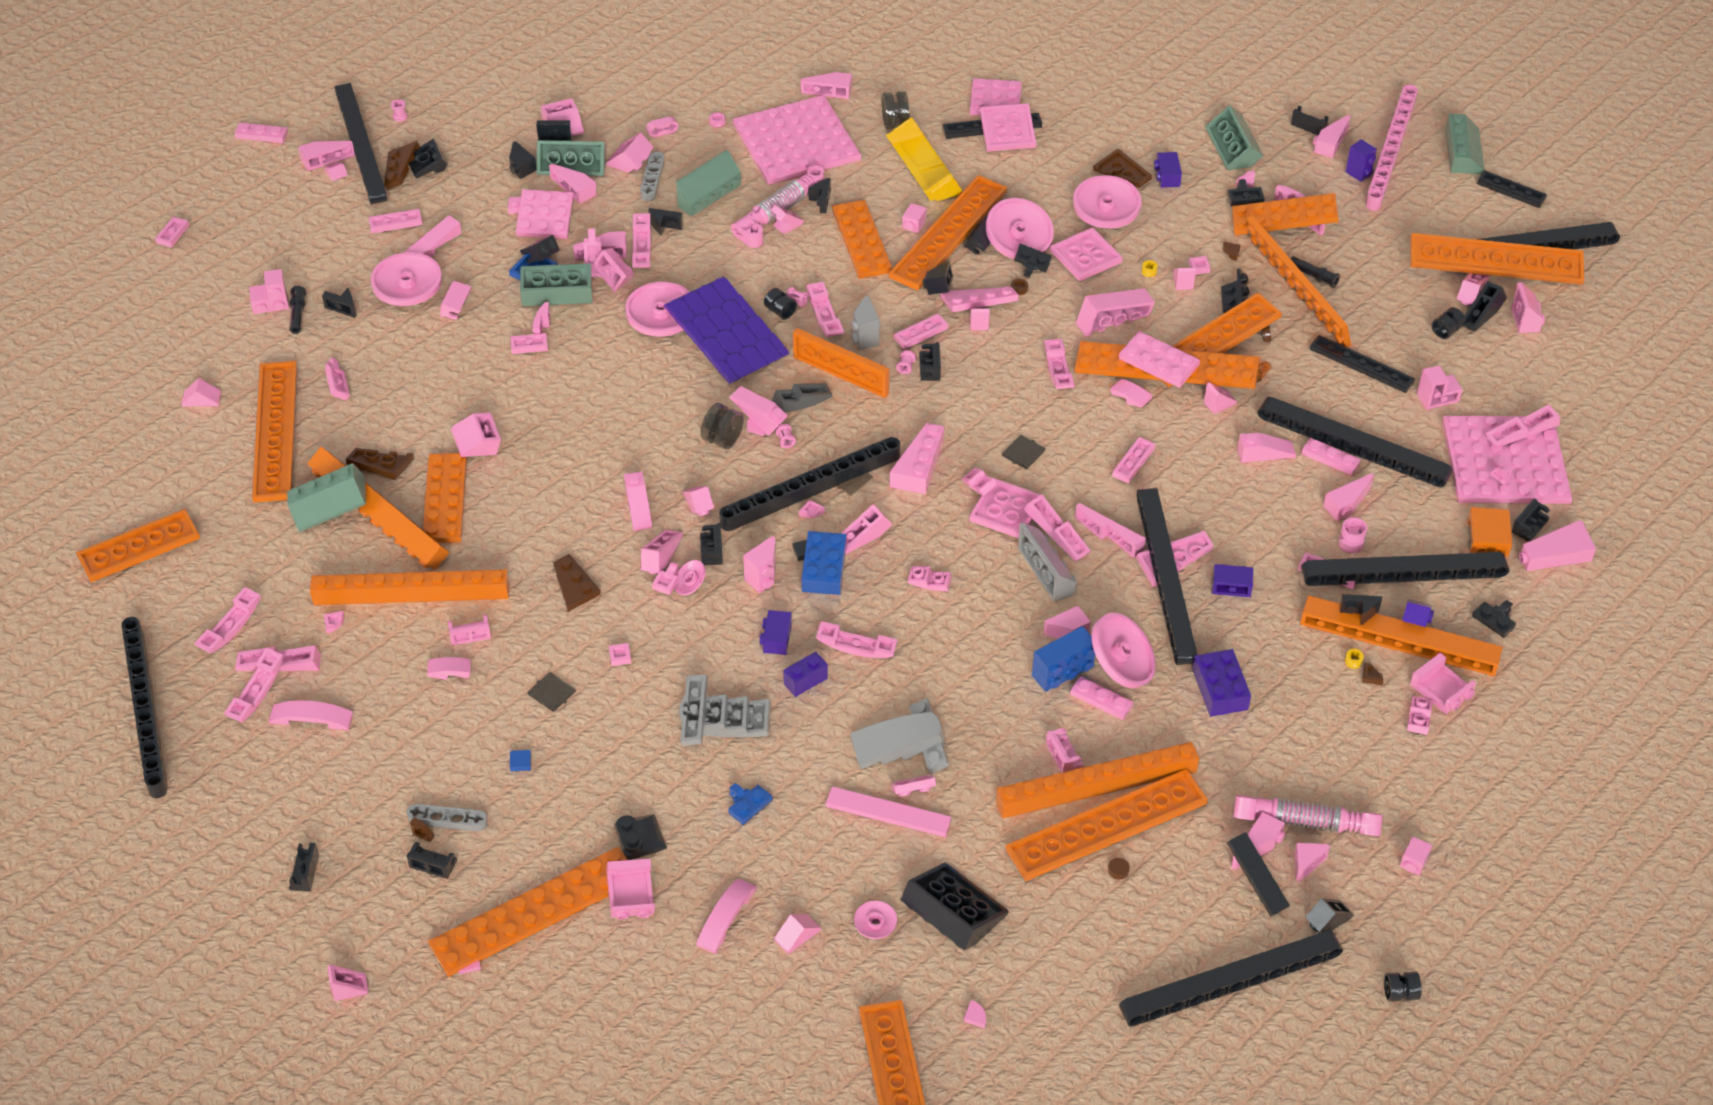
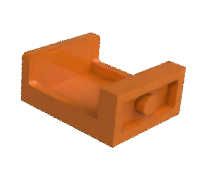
[1467,507,1512,557]

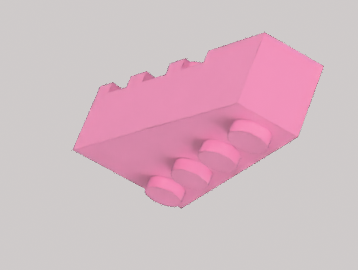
[1076,288,1155,337]
[890,423,945,494]

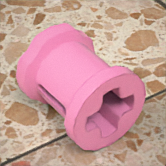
[391,99,408,122]
[786,287,808,307]
[896,350,916,374]
[775,424,796,448]

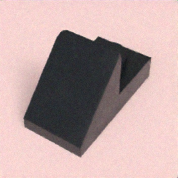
[808,178,831,213]
[648,208,683,236]
[322,288,357,318]
[1339,594,1382,625]

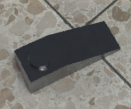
[1463,281,1507,332]

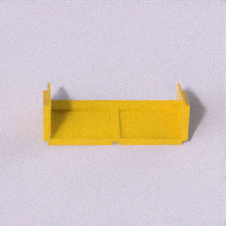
[886,117,963,201]

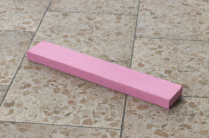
[826,786,951,837]

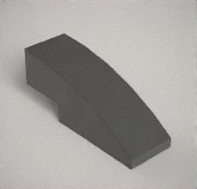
[772,383,833,412]

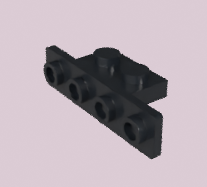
[1221,268,1250,313]

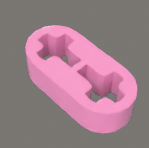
[646,117,678,137]

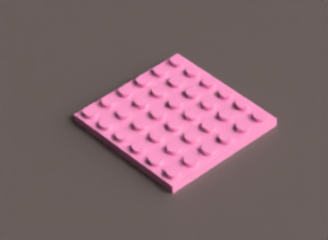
[732,95,861,185]
[1442,416,1572,504]

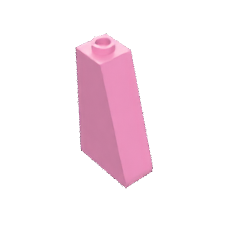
[1519,520,1596,571]

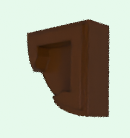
[1223,242,1241,261]
[1362,663,1383,685]
[410,817,434,842]

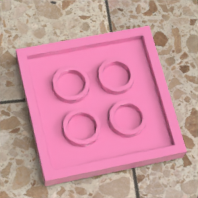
[970,78,1022,116]
[979,103,1036,152]
[516,189,574,239]
[1050,227,1123,281]
[969,478,1040,538]

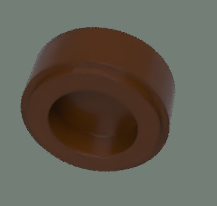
[1011,279,1028,295]
[1261,325,1271,342]
[1108,858,1130,880]

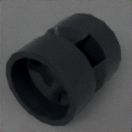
[764,288,797,320]
[1432,307,1466,339]
[1384,971,1422,1002]

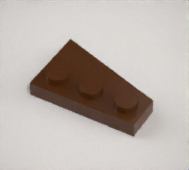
[384,141,420,190]
[1093,149,1152,188]
[346,448,414,480]
[553,554,601,612]

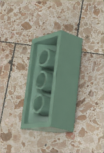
[1205,105,1263,170]
[1445,114,1485,174]
[537,141,606,176]
[676,150,741,217]
[520,263,593,306]
[287,463,366,532]

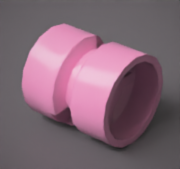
[1339,517,1368,553]

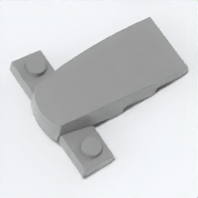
[679,674,771,746]
[850,698,950,774]

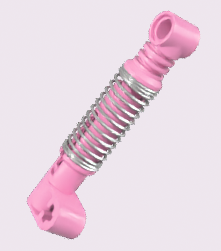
[731,165,825,248]
[1233,795,1383,836]

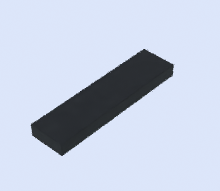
[1477,171,1547,208]
[1227,832,1290,917]

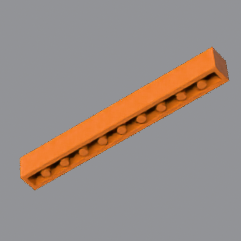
[307,446,450,570]
[310,569,509,605]
[1300,595,1503,677]
[996,742,1199,819]

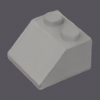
[851,296,880,350]

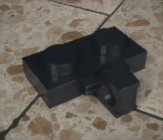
[1227,179,1265,207]
[1014,243,1052,278]
[1472,600,1516,638]

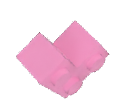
[249,269,289,314]
[1417,365,1462,410]

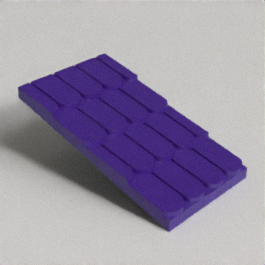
[664,276,790,384]

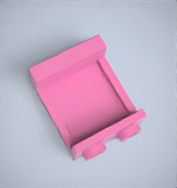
[1410,653,1476,714]
[606,859,655,920]

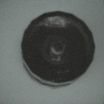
[881,91,910,129]
[701,403,744,450]

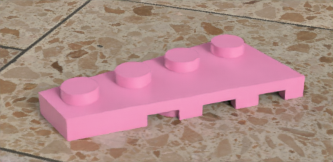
[940,287,1018,312]
[1136,531,1213,587]

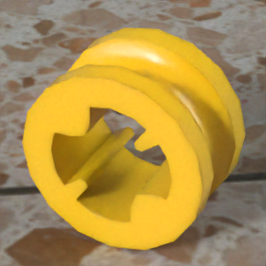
[1142,260,1158,277]
[1345,649,1364,669]

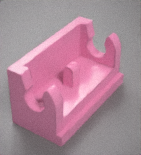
[440,281,472,319]
[447,614,491,646]
[1046,728,1083,773]

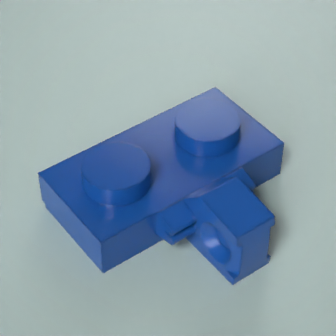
[728,783,773,825]

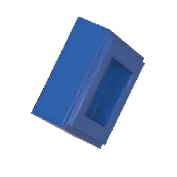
[510,750,531,772]

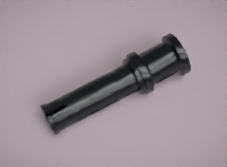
[1290,256,1340,288]
[289,286,306,334]

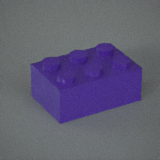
[1192,649,1251,717]

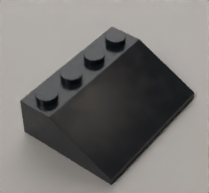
[900,862,1009,950]

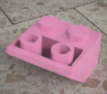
[541,98,584,136]
[451,413,501,457]

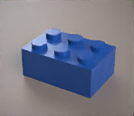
[801,531,847,595]
[1032,626,1095,692]

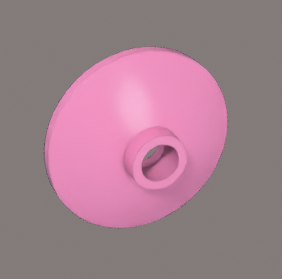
[674,560,706,596]
[854,901,897,939]

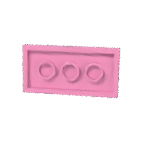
[1119,331,1200,388]

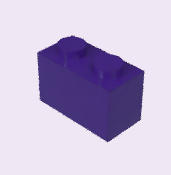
[1345,139,1377,182]
[1153,152,1182,188]
[1212,564,1253,598]
[1402,599,1434,627]
[760,610,792,655]
[783,652,828,697]

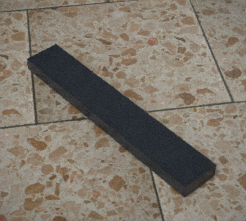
[942,113,1042,139]
[1310,335,1415,393]

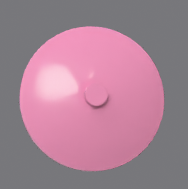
[1073,175,1141,229]
[985,198,1054,259]
[371,252,442,306]
[625,282,690,336]
[1092,613,1155,688]

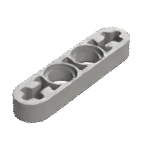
[640,151,664,201]
[407,804,488,832]

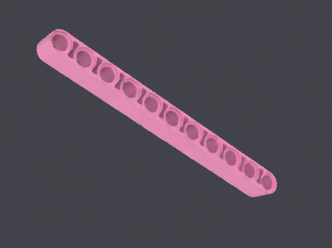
[1366,85,1418,211]

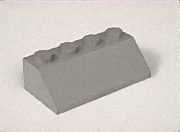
[1018,523,1077,602]

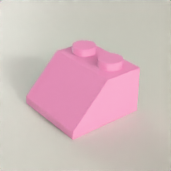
[605,132,654,172]
[592,248,634,292]
[1511,282,1545,333]
[743,536,776,593]

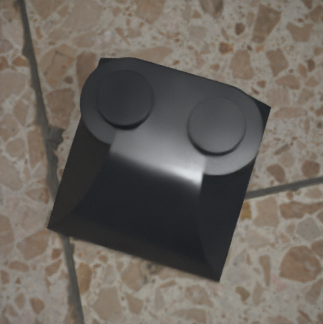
[409,138,447,178]
[614,814,667,860]

